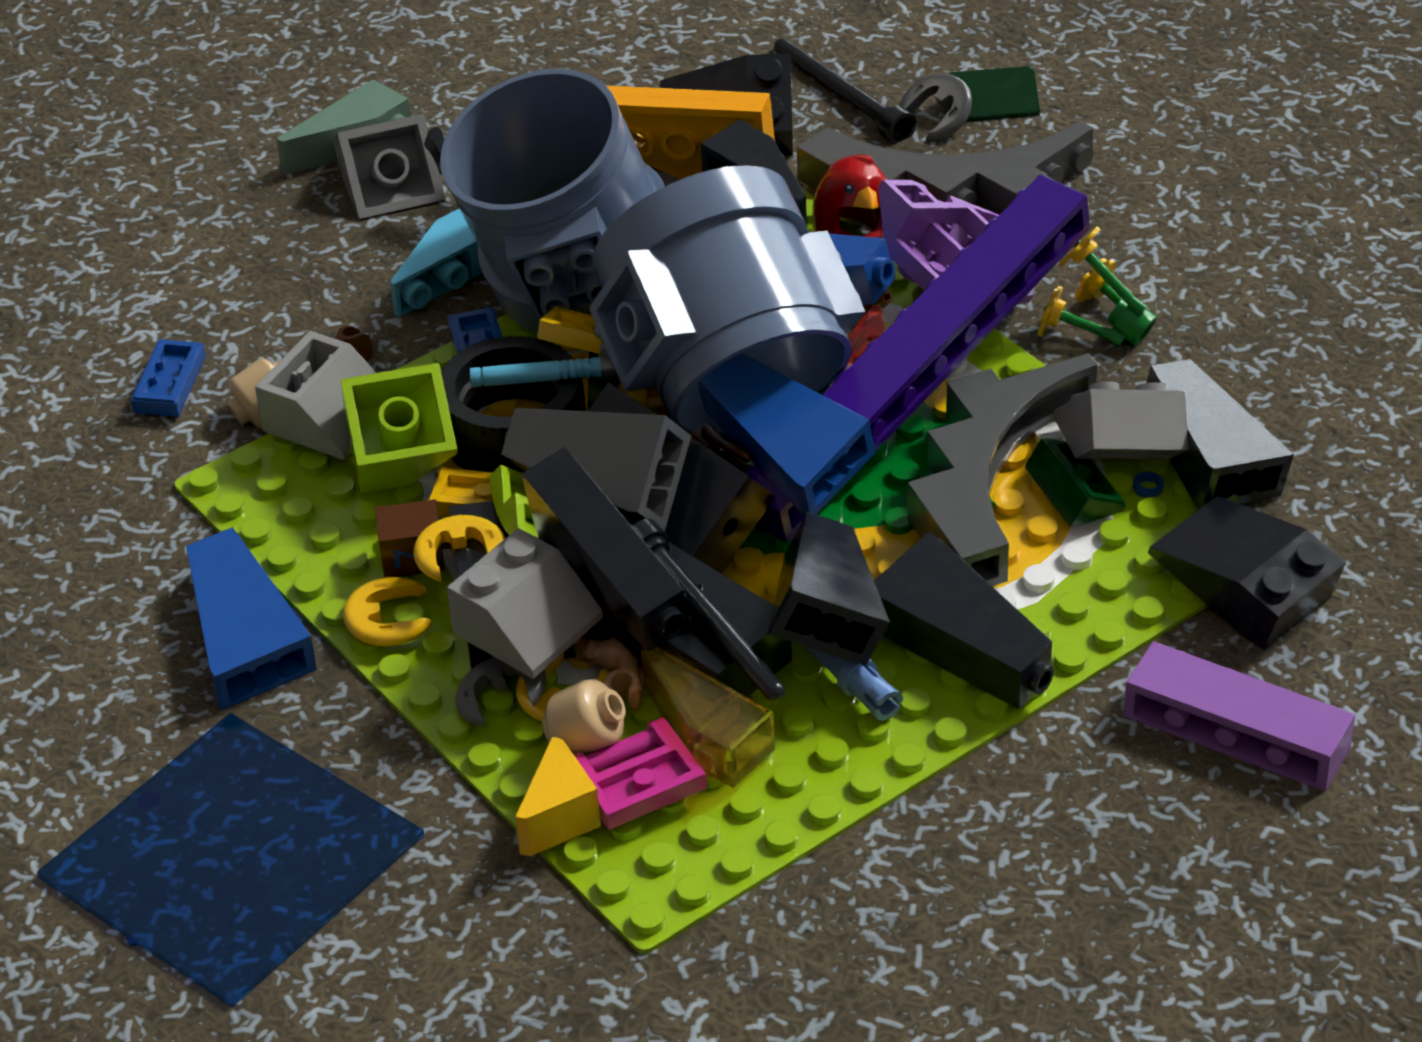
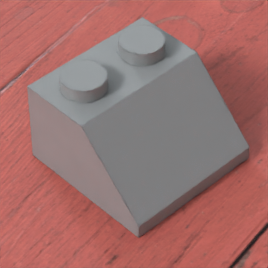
[333,114,446,220]
[447,528,603,679]

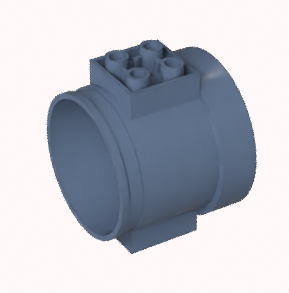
[440,69,665,333]
[589,165,866,436]

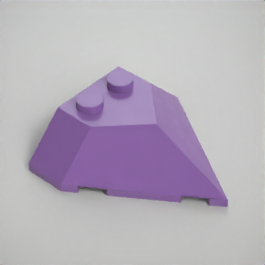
[878,180,1035,304]

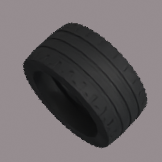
[441,336,586,473]

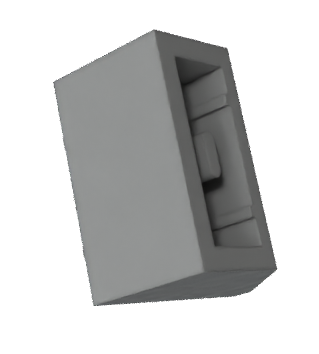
[255,331,376,460]
[1054,382,1189,460]

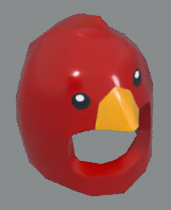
[812,154,887,238]

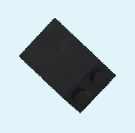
[660,54,793,155]
[701,119,807,227]
[1148,495,1346,650]

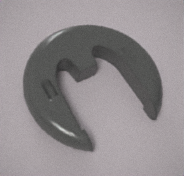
[899,74,972,142]
[455,656,547,727]

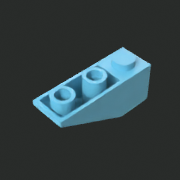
[390,209,483,318]

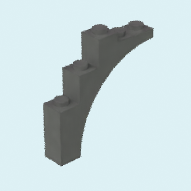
[797,121,1094,215]
[908,353,1097,586]

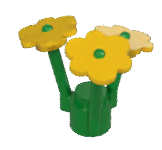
[1037,226,1158,348]

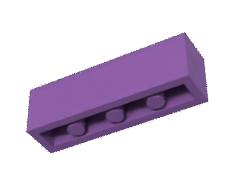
[1124,641,1356,791]

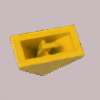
[515,737,601,856]

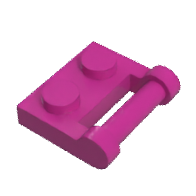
[573,717,707,830]

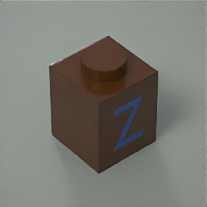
[375,499,453,577]

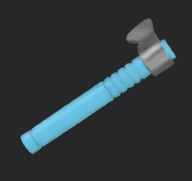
[470,326,619,388]

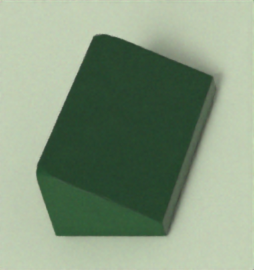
[949,66,1040,121]
[1025,438,1126,526]

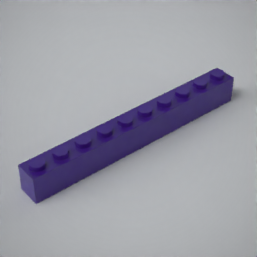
[743,174,1090,543]

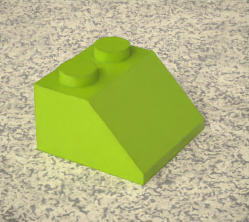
[340,363,458,494]

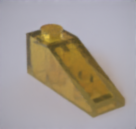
[641,646,775,788]

